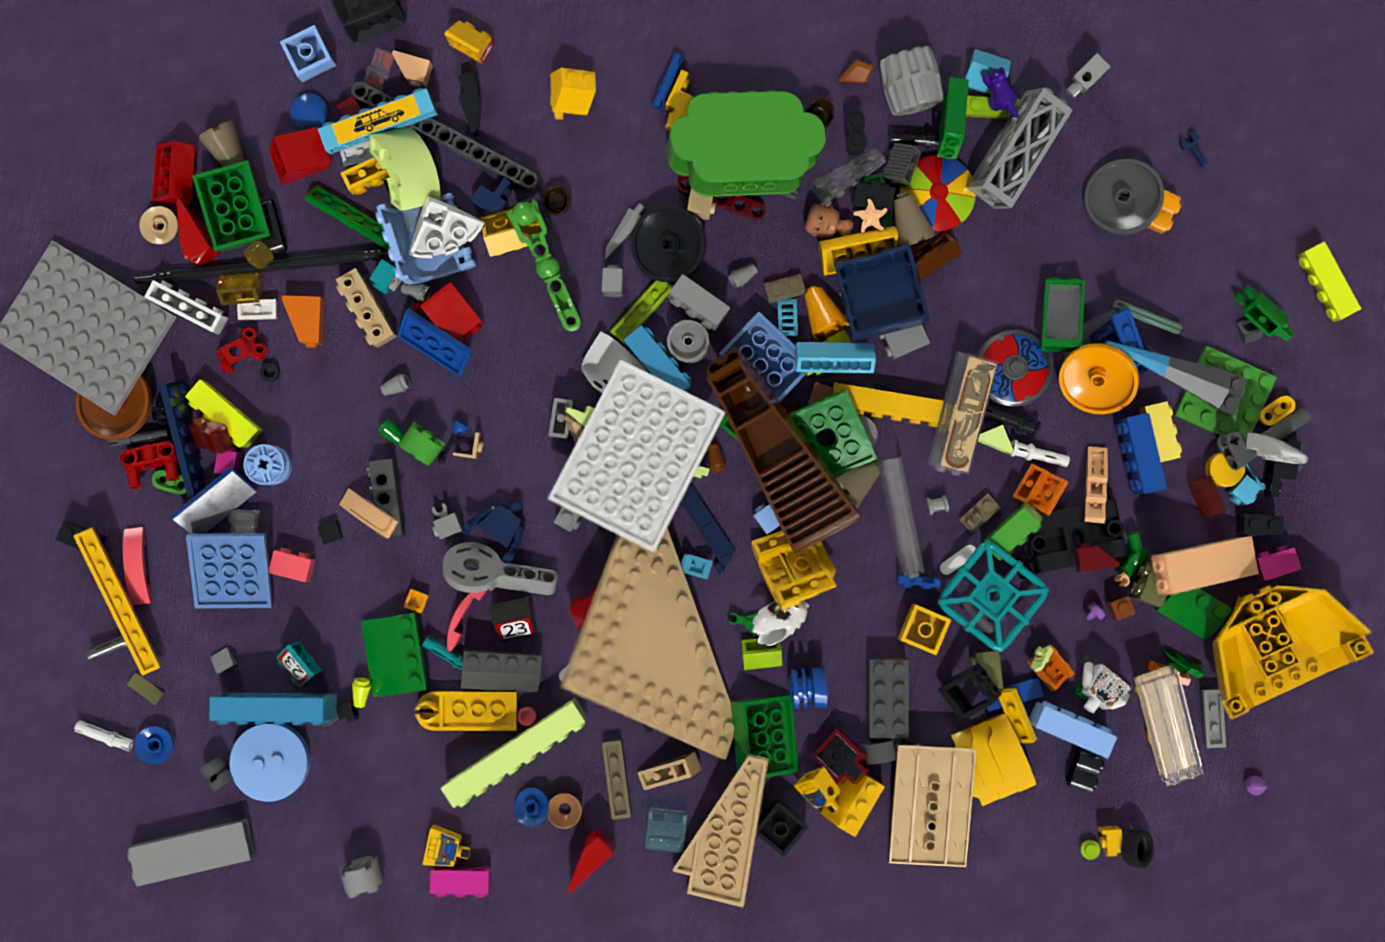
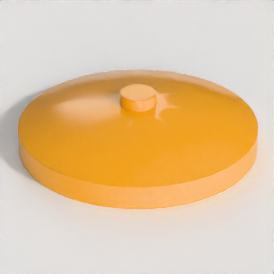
[1059,344,1139,414]

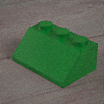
[1156,588,1232,640]

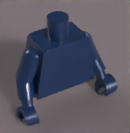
[462,500,525,563]

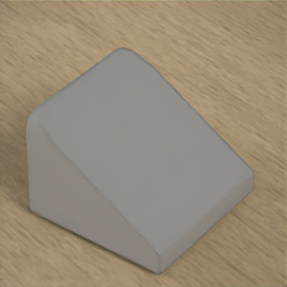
[210,647,237,675]

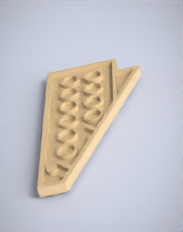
[673,754,769,907]

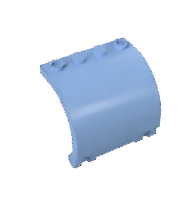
[376,193,476,284]

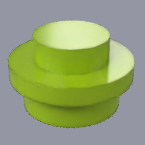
[1080,840,1100,860]

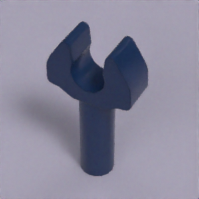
[1179,132,1207,166]

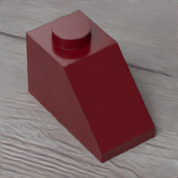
[1073,542,1120,572]

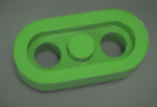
[152,470,186,495]

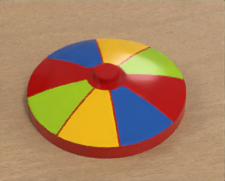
[899,155,976,232]

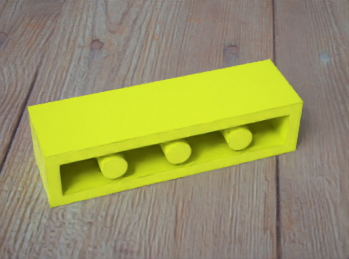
[1297,241,1361,322]
[185,379,263,448]

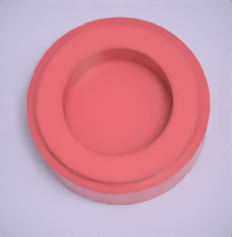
[517,706,537,726]

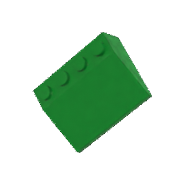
[192,160,271,252]
[361,612,430,697]
[731,695,799,778]

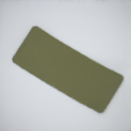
[127,673,164,706]

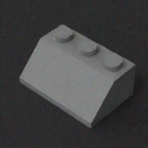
[668,274,730,330]

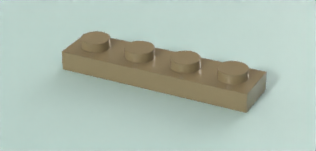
[602,739,631,820]

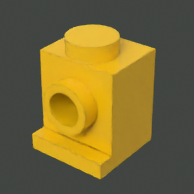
[1097,826,1122,857]

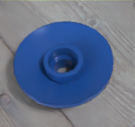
[134,726,174,765]
[514,788,549,827]

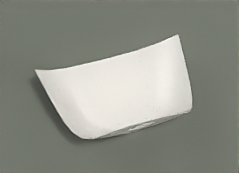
[582,331,648,394]

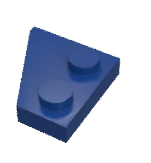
[896,575,940,589]

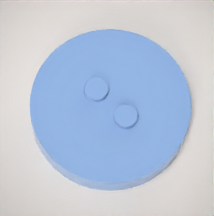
[230,722,311,802]

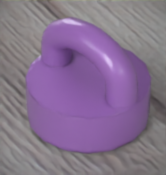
[1086,602,1106,620]
[1245,775,1267,795]

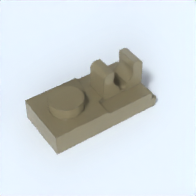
[959,494,1001,533]

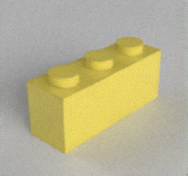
[1140,402,1182,462]

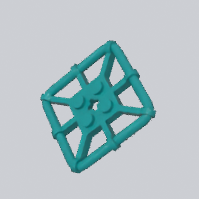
[937,540,1049,652]

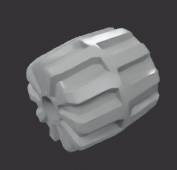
[879,46,944,116]

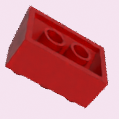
[152,141,196,204]

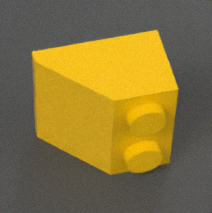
[550,68,596,116]

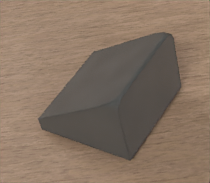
[1236,318,1263,344]

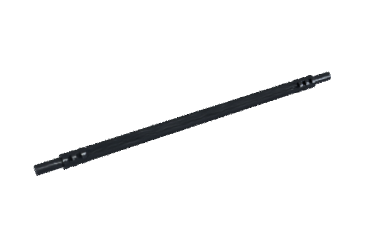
[135,248,390,284]

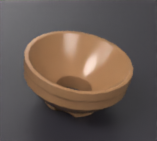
[547,793,582,829]

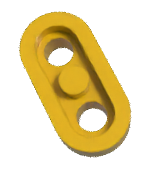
[1258,396,1295,426]

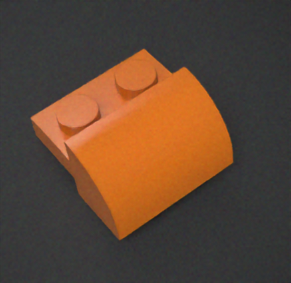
[1012,463,1068,516]

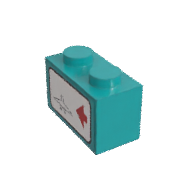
[369,260,402,294]

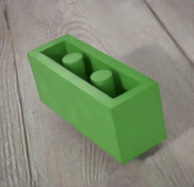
[985,501,1043,561]

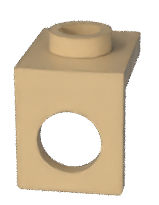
[453,432,484,459]

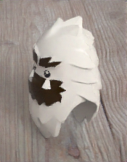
[753,600,809,646]

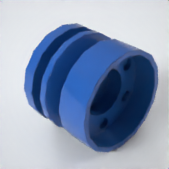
[789,667,827,710]

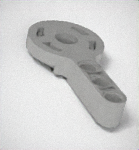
[442,542,558,595]

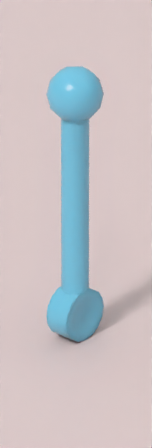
[1245,464,1266,490]

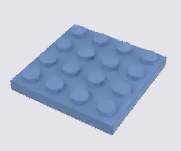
[186,533,273,609]

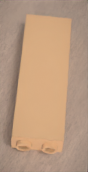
[1151,536,1259,595]

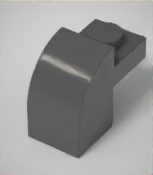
[858,738,902,764]

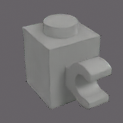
[432,503,464,539]

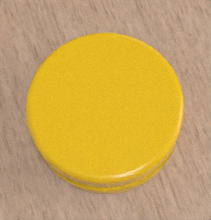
[1205,452,1245,487]

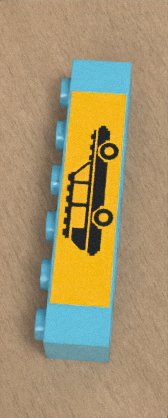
[318,88,438,155]

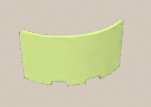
[370,127,441,211]

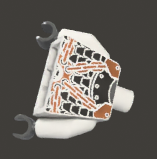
[1081,654,1133,713]

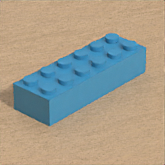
[210,693,337,725]

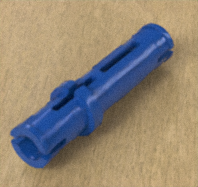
[651,53,684,111]

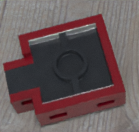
[811,728,870,785]

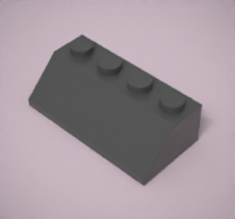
[461,649,542,693]

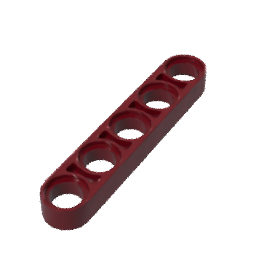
[678,176,766,221]

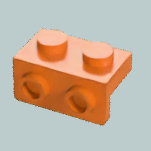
[1027,644,1075,692]

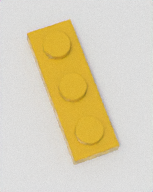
[999,688,1037,743]

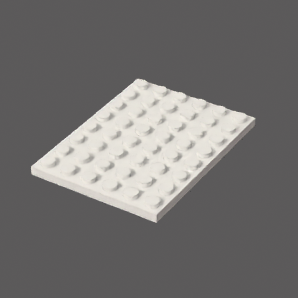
[548,360,725,552]

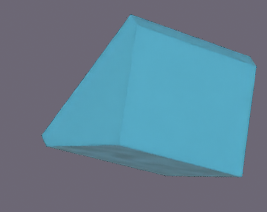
[965,49,1011,95]

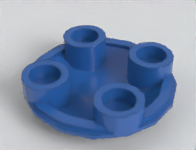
[290,93,328,130]

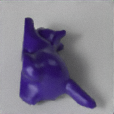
[982,67,1019,118]

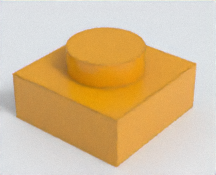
[404,589,429,614]

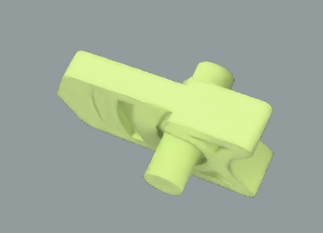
[1030,646,1053,672]

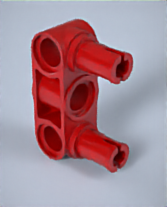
[120,441,179,490]

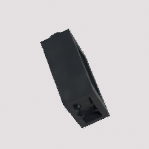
[938,663,1002,721]

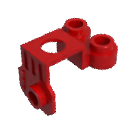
[216,327,267,376]

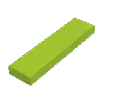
[610,280,673,345]

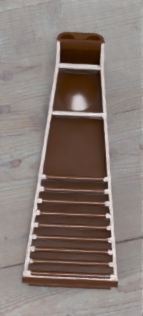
[706,350,862,553]

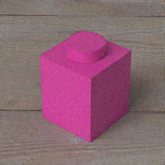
[214,447,242,474]

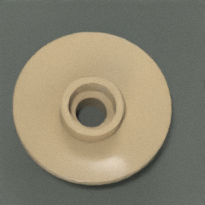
[139,206,178,245]

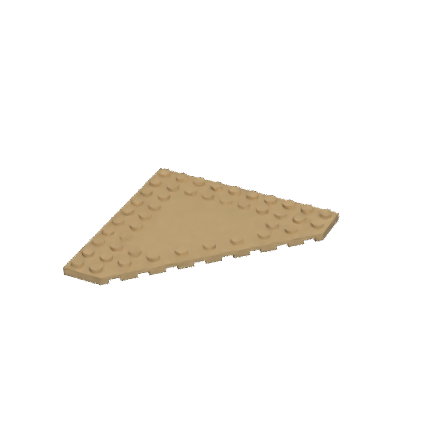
[561,529,734,760]

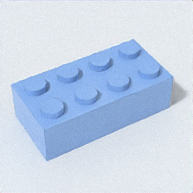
[1029,700,1117,758]

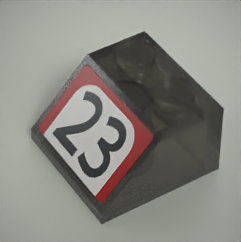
[489,596,537,641]

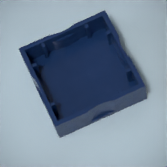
[834,244,930,342]

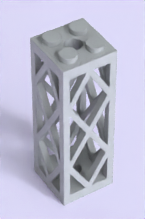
[966,87,1072,209]

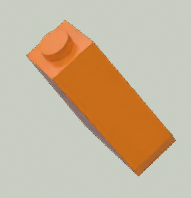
[282,296,325,348]

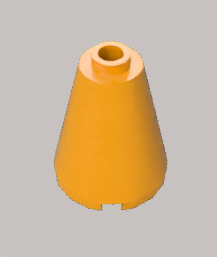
[804,286,849,341]

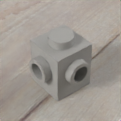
[553,507,582,532]

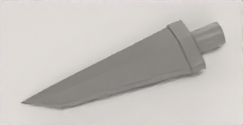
[605,203,645,260]

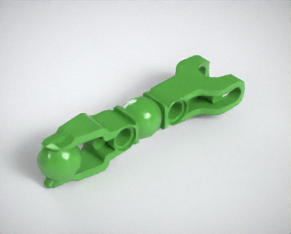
[507,199,580,331]

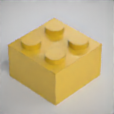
[897,603,951,655]

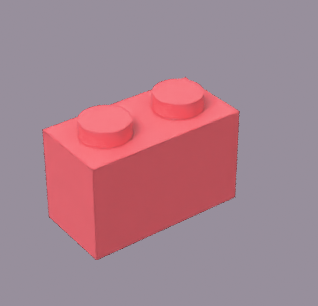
[269,547,316,582]

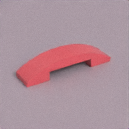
[123,527,152,605]
[447,590,487,652]

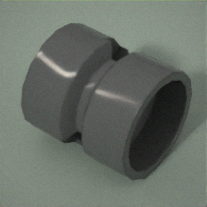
[199,755,234,792]

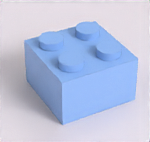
[280,25,336,82]

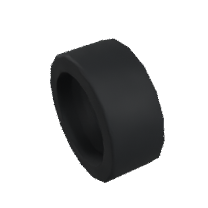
[1121,829,1154,868]

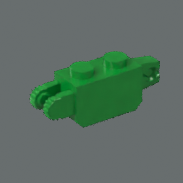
[1234,285,1294,341]

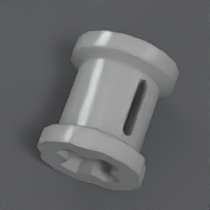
[926,495,949,515]

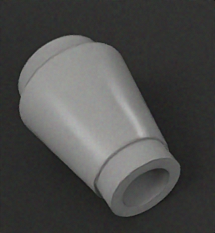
[728,263,758,288]
[401,283,431,302]
[380,374,411,396]

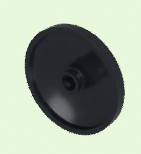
[631,205,706,282]

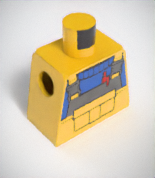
[794,767,840,813]
[422,825,471,866]

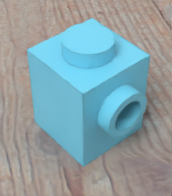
[1226,475,1262,506]

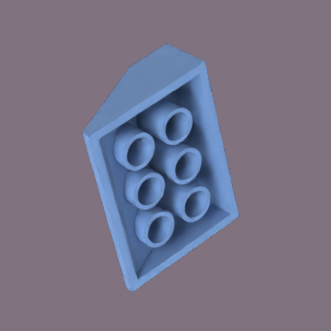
[718,312,807,401]

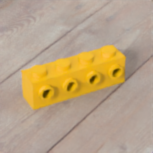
[341,157,390,195]

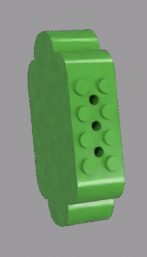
[666,90,826,197]

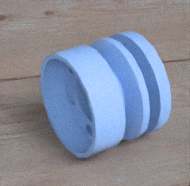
[244,444,293,485]

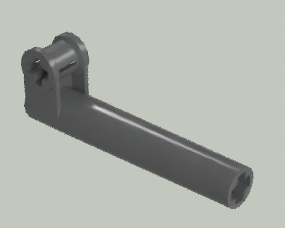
[1217,408,1311,471]

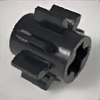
[152,402,169,425]

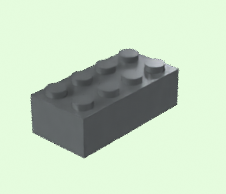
[867,658,909,738]

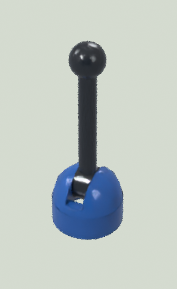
[438,420,468,464]

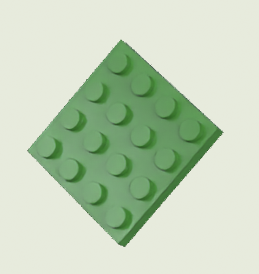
[1174,346,1277,444]

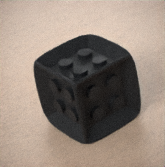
[331,0,406,42]

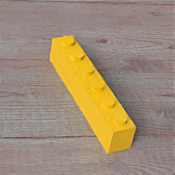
[831,383,949,428]

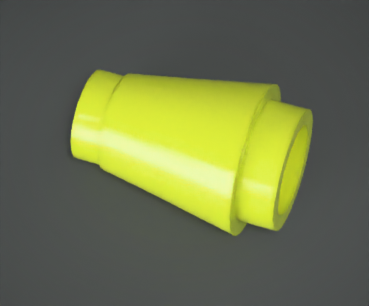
[352,678,371,708]

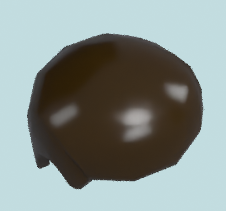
[806,98,835,129]
[543,186,571,216]

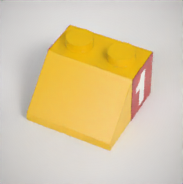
[444,20,494,64]

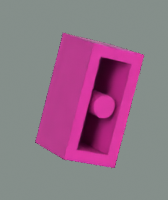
[1256,545,1302,581]

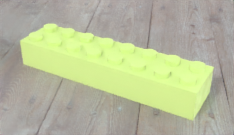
[441,698,588,808]

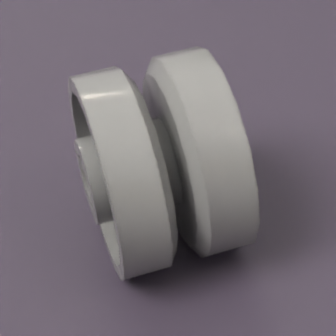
[667,320,710,364]

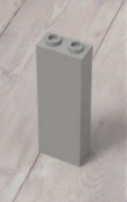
[127,818,256,887]

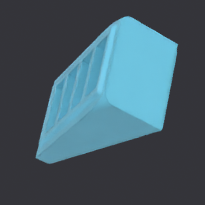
[777,299,798,337]

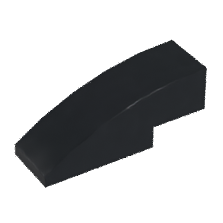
[458,71,481,137]

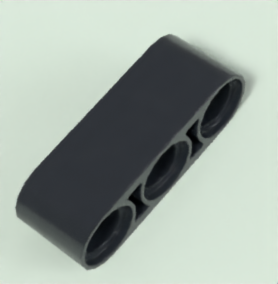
[261,198,287,257]

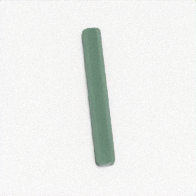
[1112,300,1182,334]

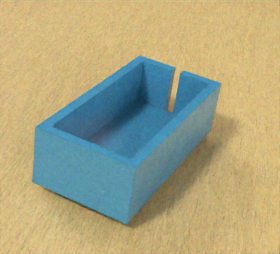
[624,325,691,392]

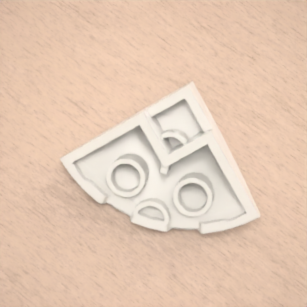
[408,196,484,258]
[1246,433,1308,464]

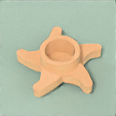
[854,199,887,233]

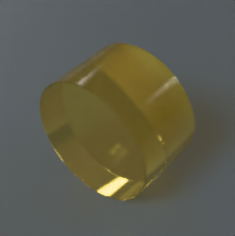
[244,240,273,269]

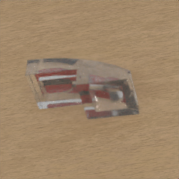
[363,47,395,91]

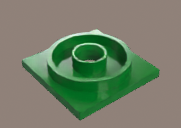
[789,389,878,477]

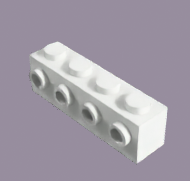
[144,280,228,335]

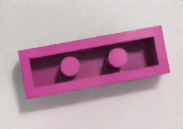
[430,866,491,898]

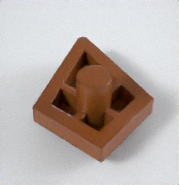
[838,59,874,83]

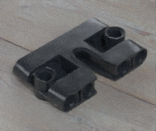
[1027,499,1128,574]

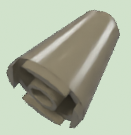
[198,120,245,167]
[894,192,935,247]
[836,461,880,508]

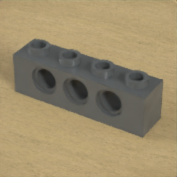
[367,459,405,538]

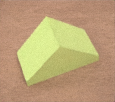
[976,425,1013,454]

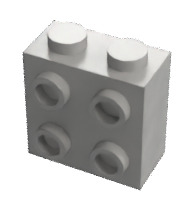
[878,325,930,360]

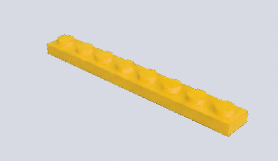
[74,527,162,676]

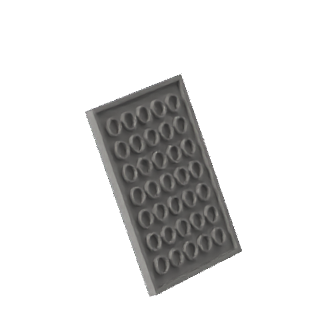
[0,240,176,416]

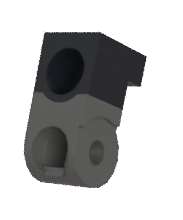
[322,700,359,727]

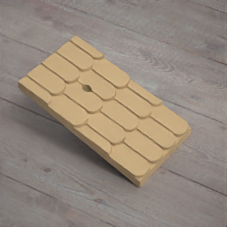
[888,745,977,867]

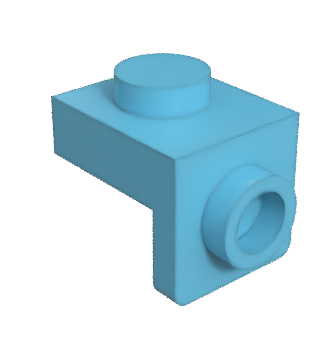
[680,553,713,580]

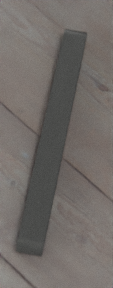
[351,82,539,192]

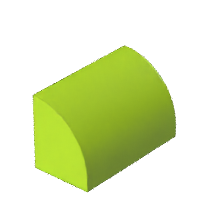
[741,639,782,670]

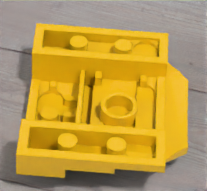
[751,530,836,610]
[950,712,1037,806]

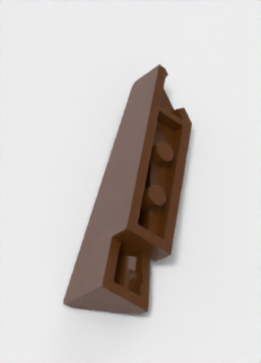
[912,231,962,282]

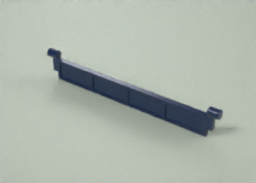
[680,484,736,574]

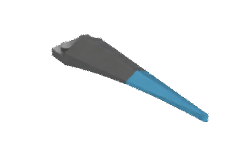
[1105,341,1247,415]

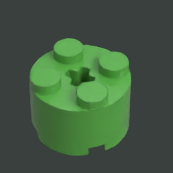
[398,422,446,465]

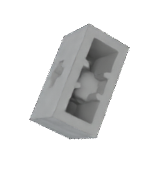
[602,265,624,297]

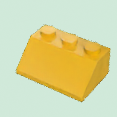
[480,208,542,257]
[820,774,885,837]

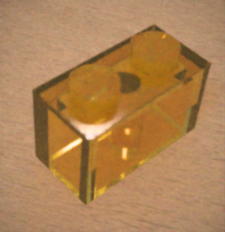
[216,273,263,305]

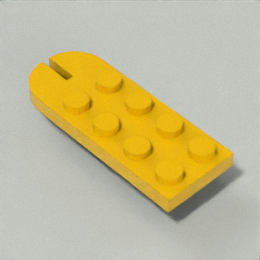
[415,691,517,731]

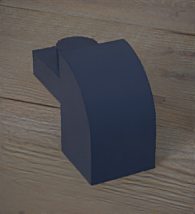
[470,177,513,214]

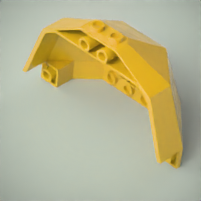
[1212,585,1374,720]

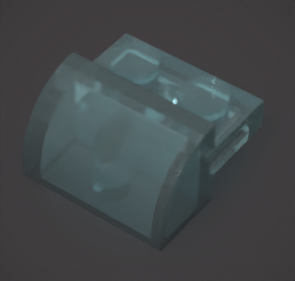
[645,807,688,853]

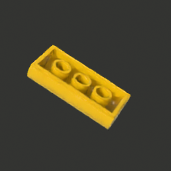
[818,226,898,276]

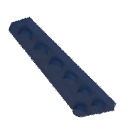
[159,380,204,498]

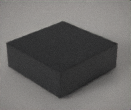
[317,520,343,545]

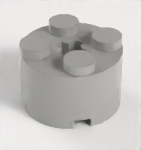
[339,856,384,898]

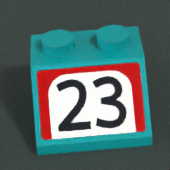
[276,641,323,687]

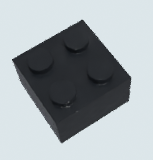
[756,798,808,857]

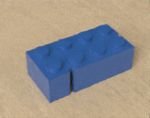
[1115,413,1167,494]

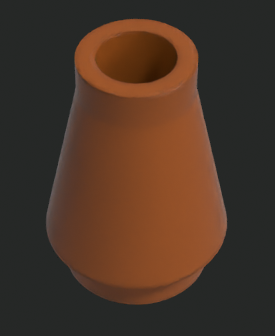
[707,444,727,474]

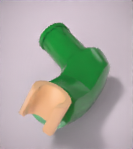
[1114,531,1148,586]

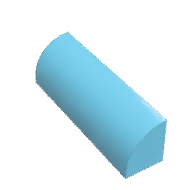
[795,342,876,373]

